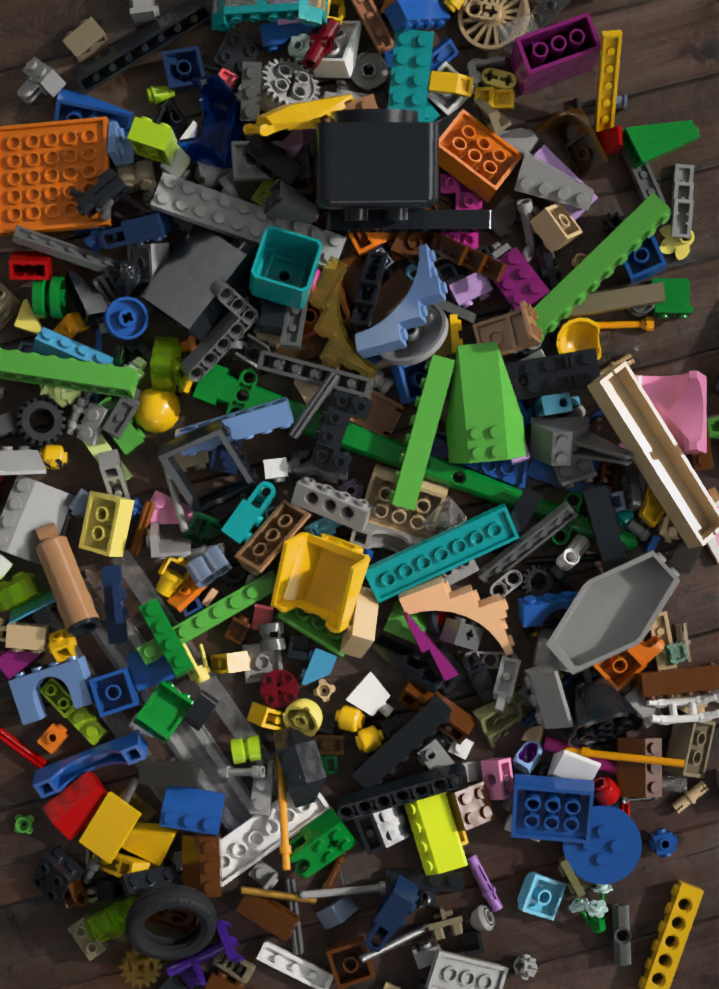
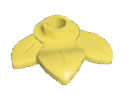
[659,224,694,260]

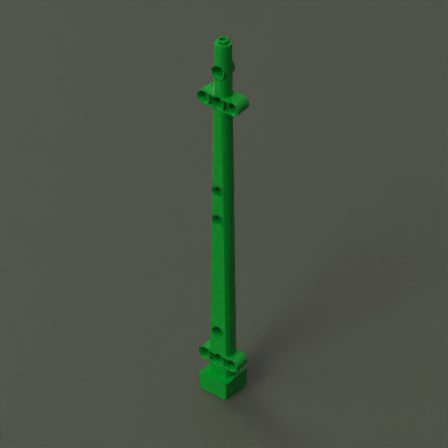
[193,364,638,552]

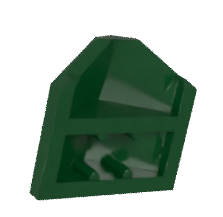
[182,511,223,546]

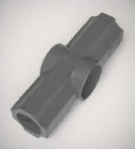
[611,903,632,966]

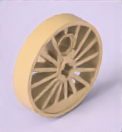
[458,0,530,52]

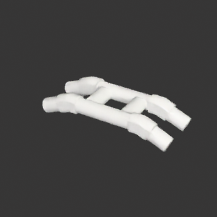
[646,693,719,725]

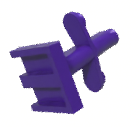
[166,920,245,986]

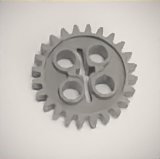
[261,58,320,108]

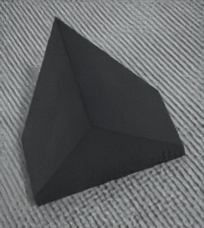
[154,98,190,140]

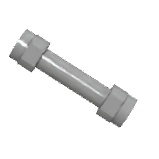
[218,766,265,778]

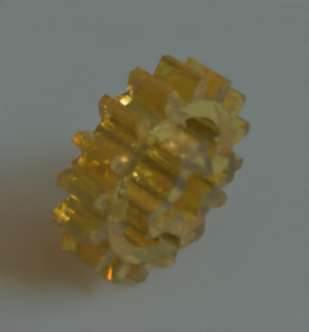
[119,947,163,989]

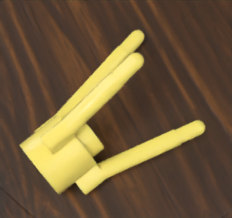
[182,643,211,685]

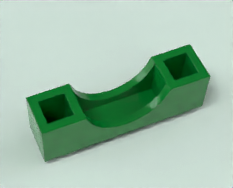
[139,598,194,679]

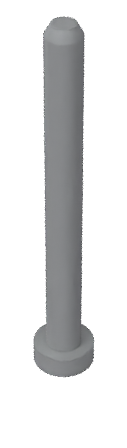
[299,881,386,899]

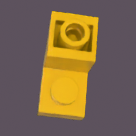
[428,71,474,97]

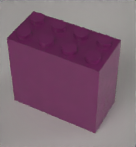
[509,12,601,95]

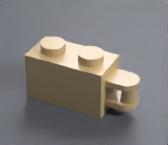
[0,621,50,653]

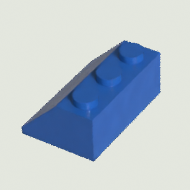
[159,784,226,835]

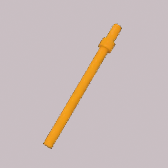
[566,747,685,768]
[276,752,292,871]

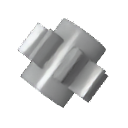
[513,954,538,980]

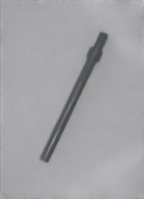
[82,776,140,884]

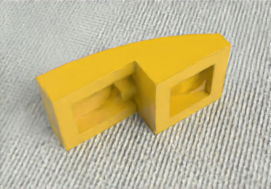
[474,87,515,110]

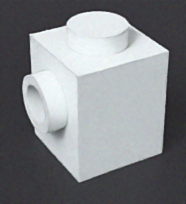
[263,457,292,483]

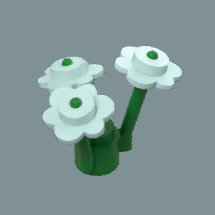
[569,884,613,933]

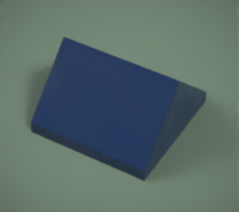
[161,46,207,93]

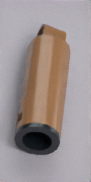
[35,522,101,637]

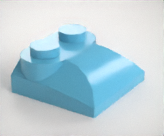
[517,871,567,921]

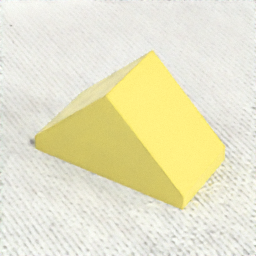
[14,299,43,335]

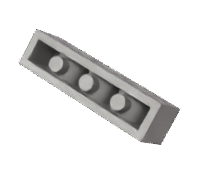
[291,477,374,532]

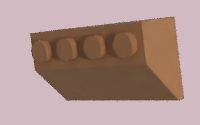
[234,500,311,576]

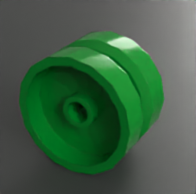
[32,276,67,319]

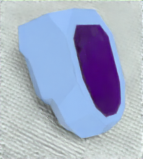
[513,741,542,775]

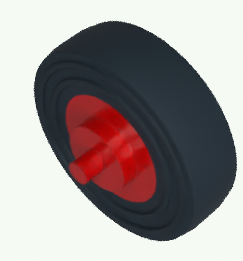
[426,610,456,638]

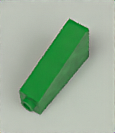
[622,120,700,169]

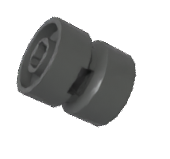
[258,622,286,652]

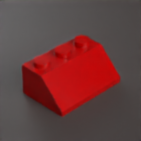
[42,771,108,841]

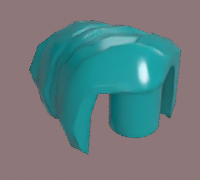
[615,510,634,529]

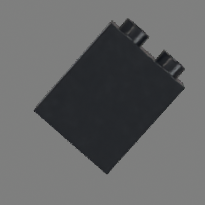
[140,225,257,342]

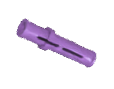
[466,854,503,913]

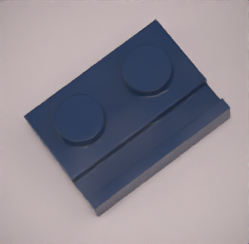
[209,438,243,475]

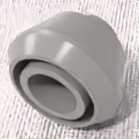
[470,905,495,931]

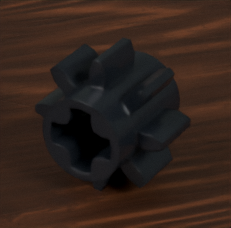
[602,211,625,234]

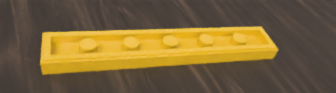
[593,30,622,133]

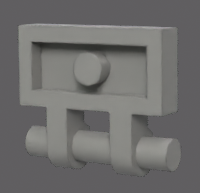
[66,397,109,445]

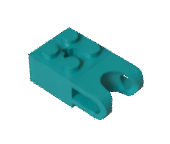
[221,481,277,545]

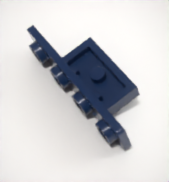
[101,565,129,644]

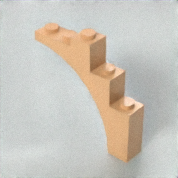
[399,576,515,656]

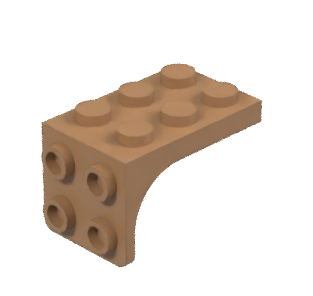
[473,300,543,356]

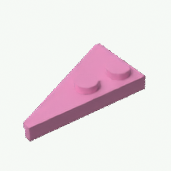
[150,490,215,524]

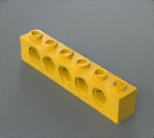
[638,880,704,989]

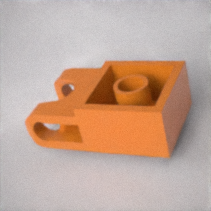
[594,636,665,691]

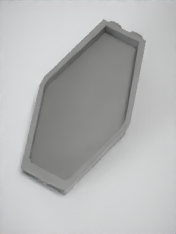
[546,550,680,675]

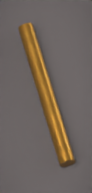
[240,886,317,904]

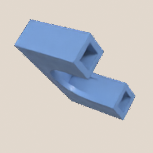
[8,654,95,725]

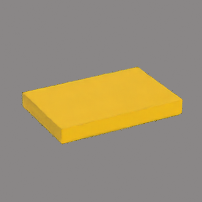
[79,792,142,864]

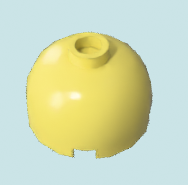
[283,698,323,737]

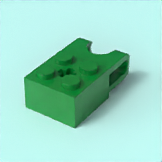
[281,807,358,879]

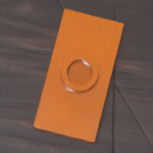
[167,577,208,612]

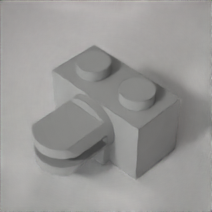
[17,57,66,104]

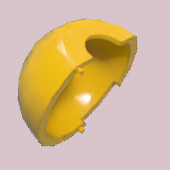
[556,317,602,360]
[133,386,181,433]

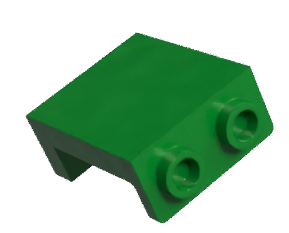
[133,680,194,744]

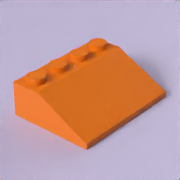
[439,109,523,203]

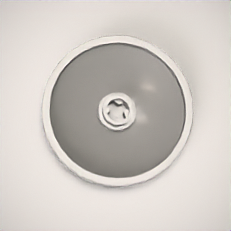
[379,304,449,366]

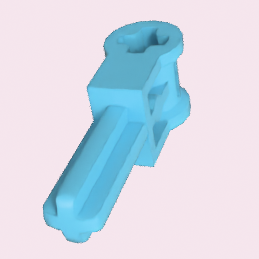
[303,508,353,537]

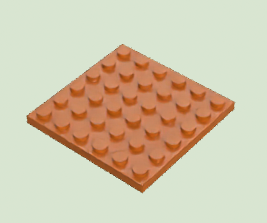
[0,116,111,236]

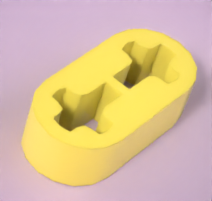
[481,68,517,89]

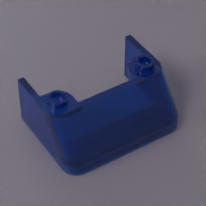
[177,74,243,169]

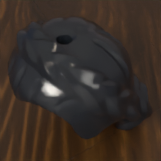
[117,259,142,297]

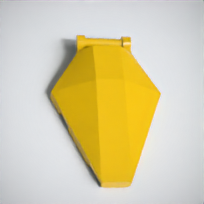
[243,94,354,136]

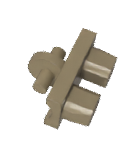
[428,906,463,941]

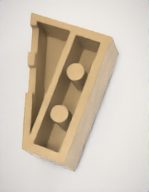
[339,586,379,658]

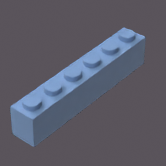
[175,396,294,457]

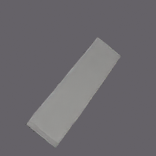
[671,164,694,239]

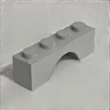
[350,523,426,553]

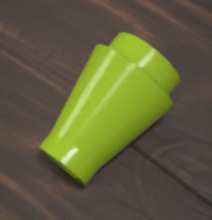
[146,86,175,105]

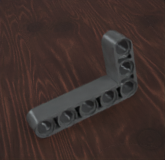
[181,279,258,382]

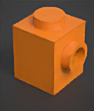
[37,722,70,754]

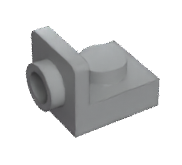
[248,859,278,889]

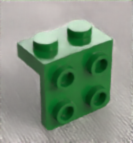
[651,278,693,319]

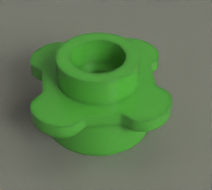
[14,814,34,834]

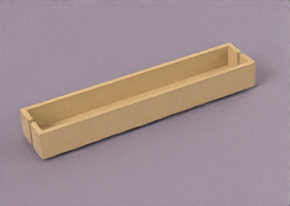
[587,361,719,548]

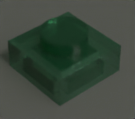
[664,641,689,664]

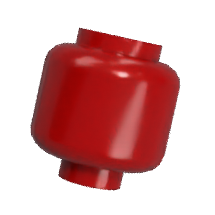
[594,777,620,806]

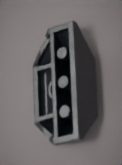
[273,727,327,808]

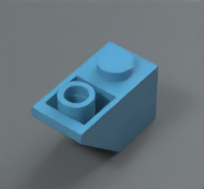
[300,647,337,685]

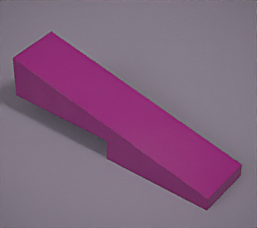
[403,612,459,681]

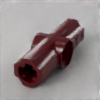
[302,18,341,70]

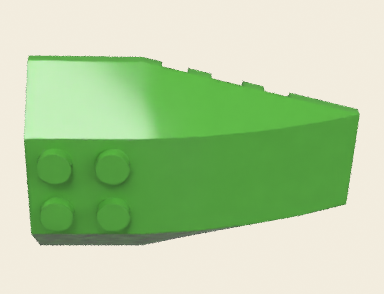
[445,342,526,463]

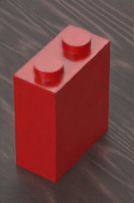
[9,251,54,280]

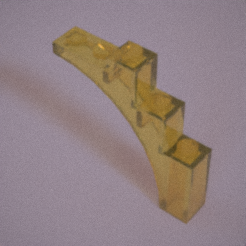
[308,256,379,380]

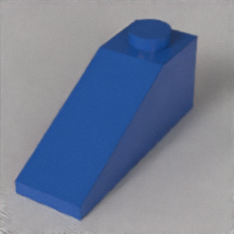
[260,22,316,54]

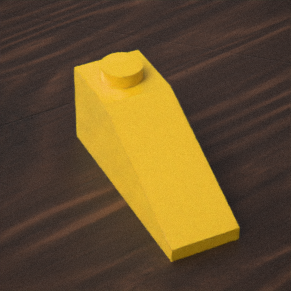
[92,852,150,878]

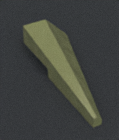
[472,670,564,749]

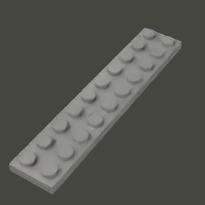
[150,172,346,273]

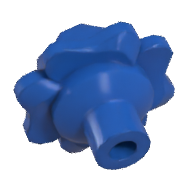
[131,498,144,518]

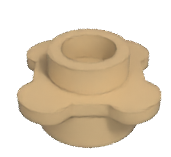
[313,679,336,702]

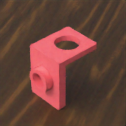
[251,603,275,630]

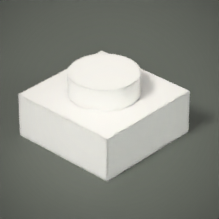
[448,738,474,760]

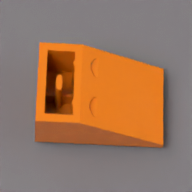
[346,233,397,258]

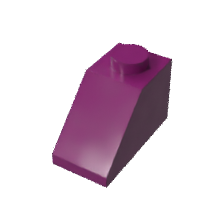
[0,648,43,679]

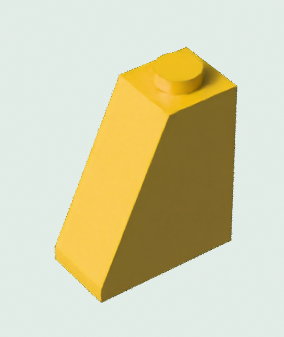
[121,822,178,867]

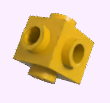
[47,629,77,663]

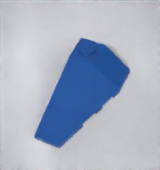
[54,88,133,132]

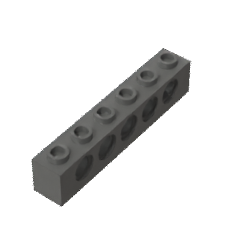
[257,350,375,400]

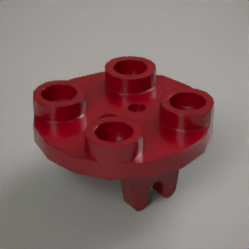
[260,669,299,708]

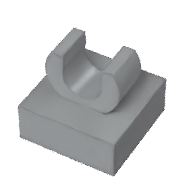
[491,241,512,260]

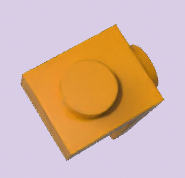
[53,311,91,339]

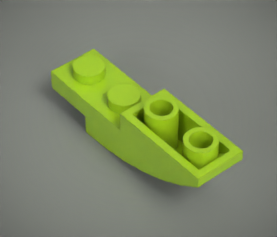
[39,677,108,746]

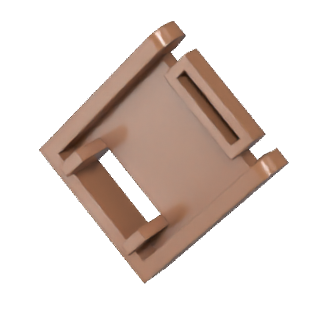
[350,390,406,438]

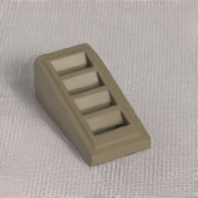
[212,952,257,984]

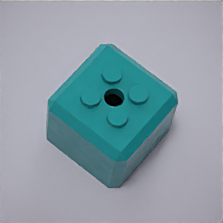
[249,225,323,310]

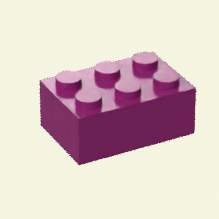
[487,247,550,311]

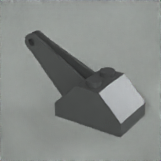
[529,417,633,466]

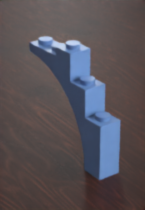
[355,244,448,359]

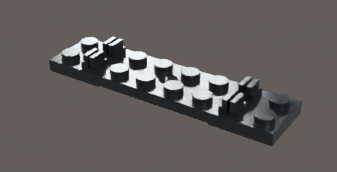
[446,348,600,405]

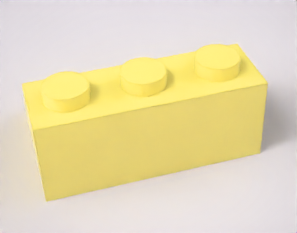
[78,491,135,557]

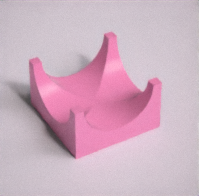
[619,370,707,454]

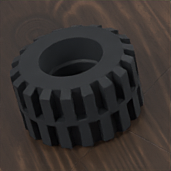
[14,397,66,448]

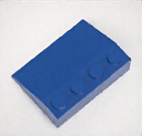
[511,774,594,844]

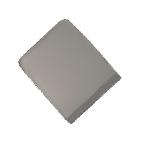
[462,761,482,782]

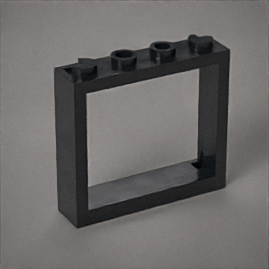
[158,418,258,512]

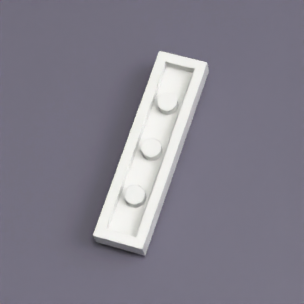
[256,940,334,989]

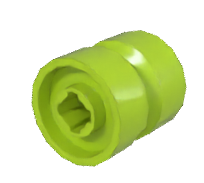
[231,735,262,765]

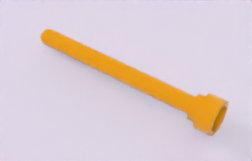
[561,316,654,331]

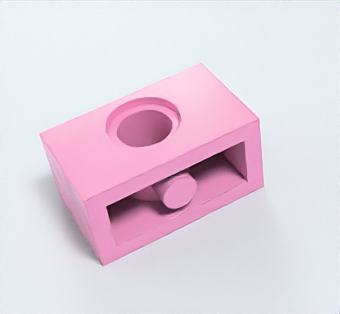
[480,757,514,800]

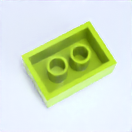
[127,116,179,166]

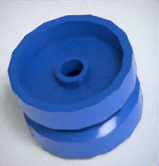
[103,296,149,341]

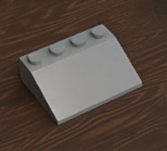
[0,475,75,565]

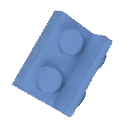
[107,121,134,166]

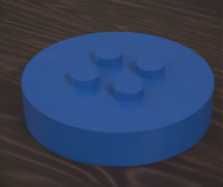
[562,803,642,884]

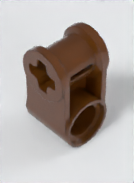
[62,877,88,910]

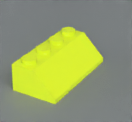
[404,792,468,876]

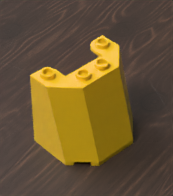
[270,532,370,633]

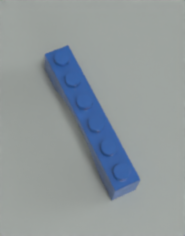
[33,730,148,799]

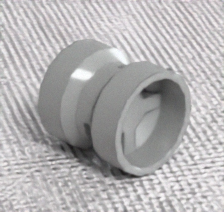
[373,370,395,396]

